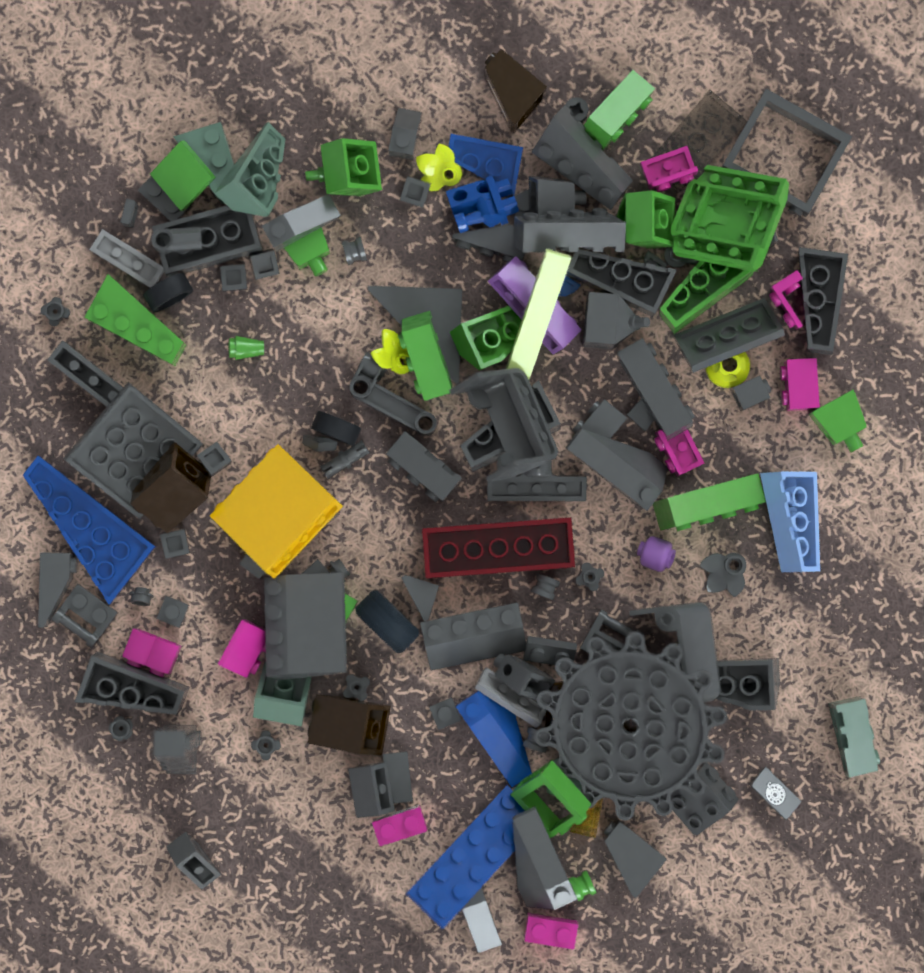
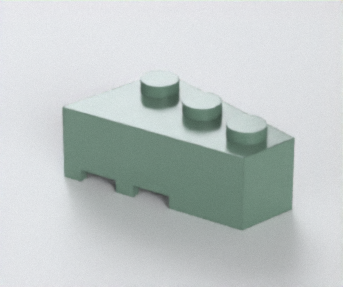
[173,122,235,204]
[828,696,880,778]

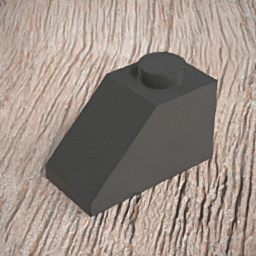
[388,108,422,160]
[166,832,221,890]

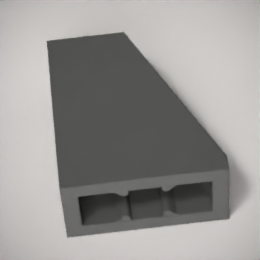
[603,819,667,898]

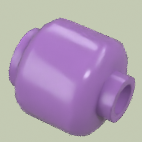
[637,536,676,572]

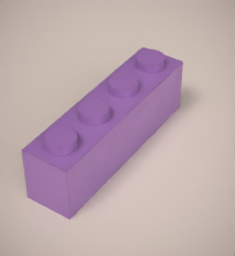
[488,256,581,354]

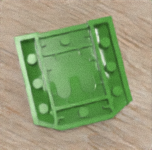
[671,165,789,272]

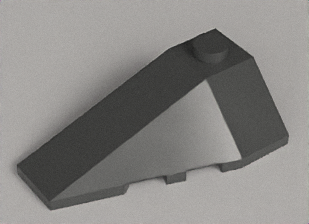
[512,807,578,910]

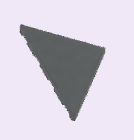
[368,286,462,384]

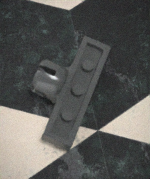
[487,461,587,501]

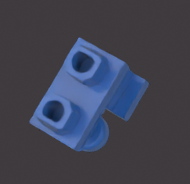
[446,176,519,234]

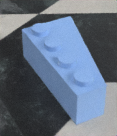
[760,472,820,572]

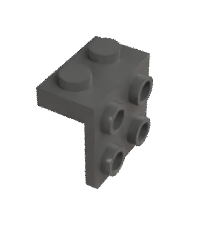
[671,762,739,835]

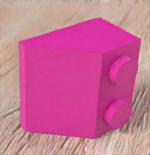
[218,619,266,678]

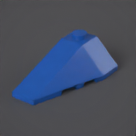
[456,690,532,787]

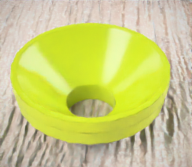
[705,352,750,388]

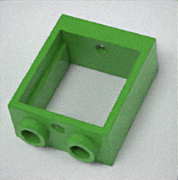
[510,760,592,838]

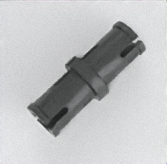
[320,440,370,480]

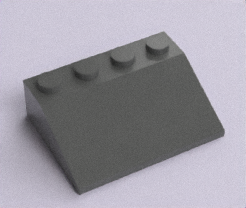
[264,573,347,680]

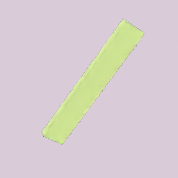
[506,249,571,380]

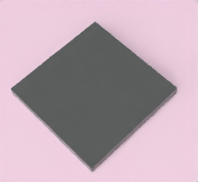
[63,382,203,519]

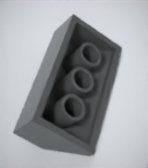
[420,602,526,671]

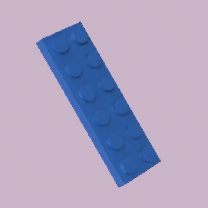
[406,785,525,929]

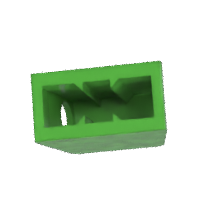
[284,227,330,277]
[809,390,867,453]

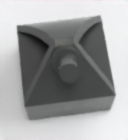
[583,292,650,349]

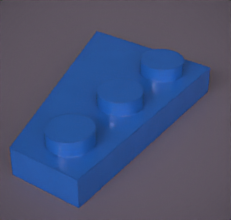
[448,134,523,196]

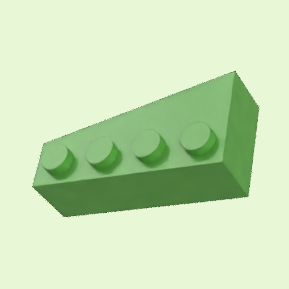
[653,473,766,531]

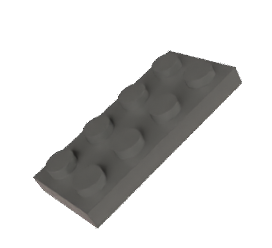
[674,298,785,373]

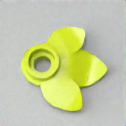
[416,143,462,191]
[371,329,409,374]

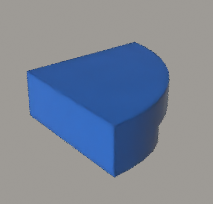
[558,275,581,297]

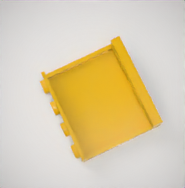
[210,444,343,579]

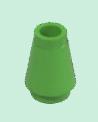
[228,336,264,360]

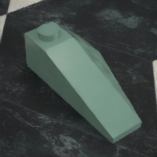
[215,122,285,217]

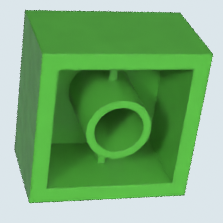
[305,138,382,196]
[616,190,675,249]

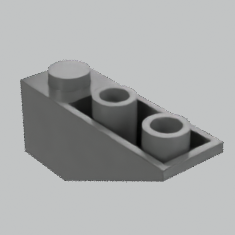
[452,224,526,263]

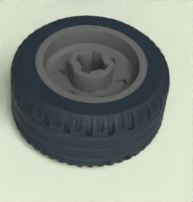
[356,590,419,653]

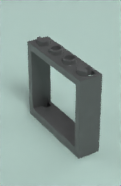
[722,89,852,217]

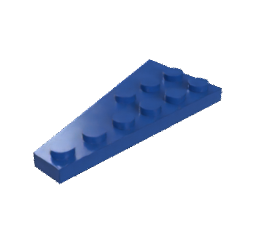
[23,456,156,605]

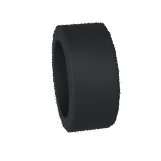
[143,273,193,313]
[311,411,361,446]

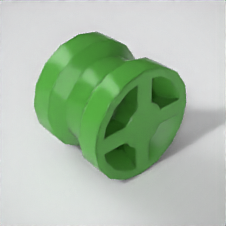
[568,870,596,901]

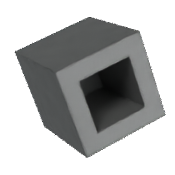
[731,375,771,412]

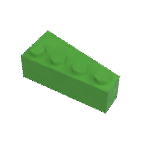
[659,261,754,334]
[85,274,187,366]

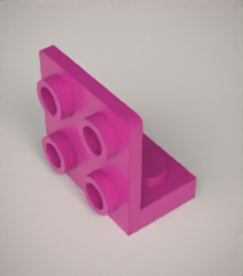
[769,270,803,330]

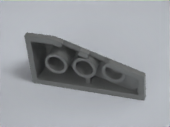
[566,428,668,511]
[679,658,780,711]

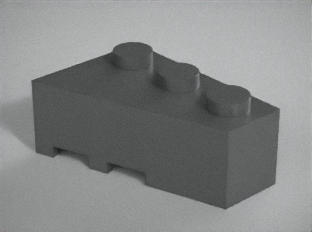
[386,431,462,503]

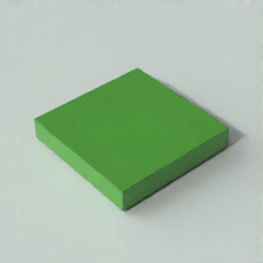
[150,140,216,211]

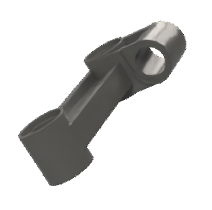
[349,352,437,437]

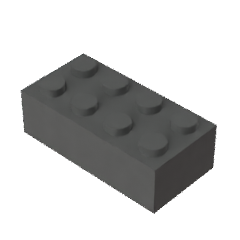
[152,206,263,277]

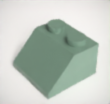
[253,662,312,727]

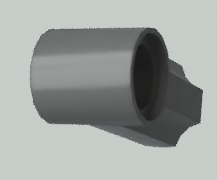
[151,227,202,254]

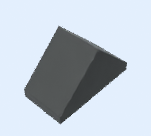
[401,575,439,621]

